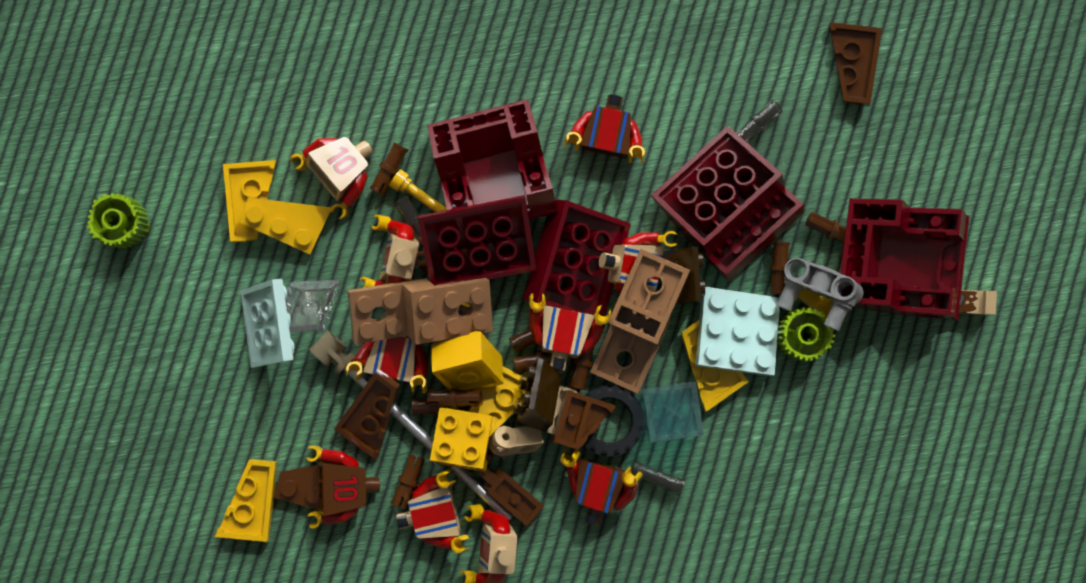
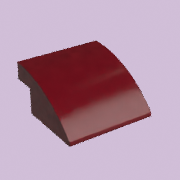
[651,126,805,282]

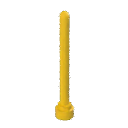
[389,169,447,212]

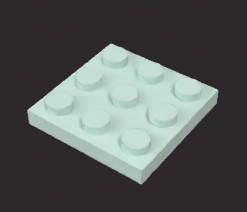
[241,279,294,368]
[695,287,780,376]

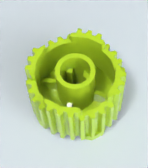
[87,193,150,248]
[777,307,835,361]

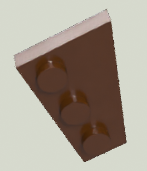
[829,22,882,106]
[334,368,400,460]

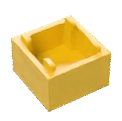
[432,331,503,390]

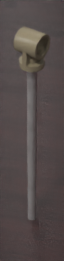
[309,330,513,520]

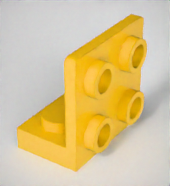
[430,408,492,472]

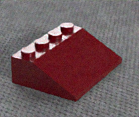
[417,195,537,286]
[523,200,631,320]

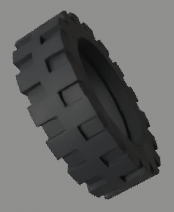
[584,385,645,456]

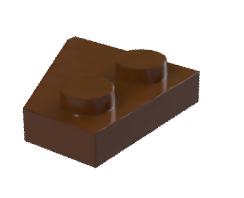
[551,390,615,450]
[273,464,318,510]

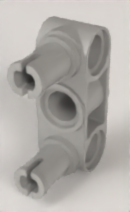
[776,258,863,331]

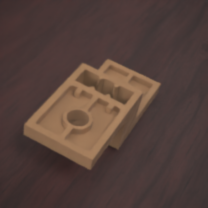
[590,249,690,394]
[347,278,493,345]

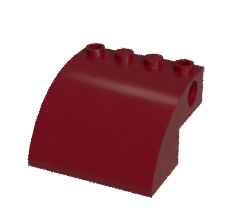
[427,99,558,219]
[840,198,970,320]

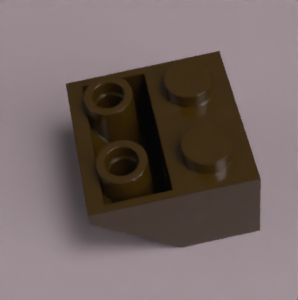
[662,247,705,304]
[513,358,562,431]

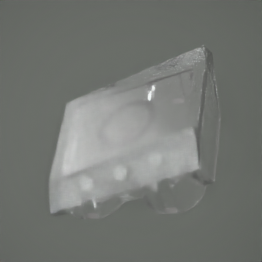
[285,280,340,333]

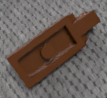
[477,466,544,526]

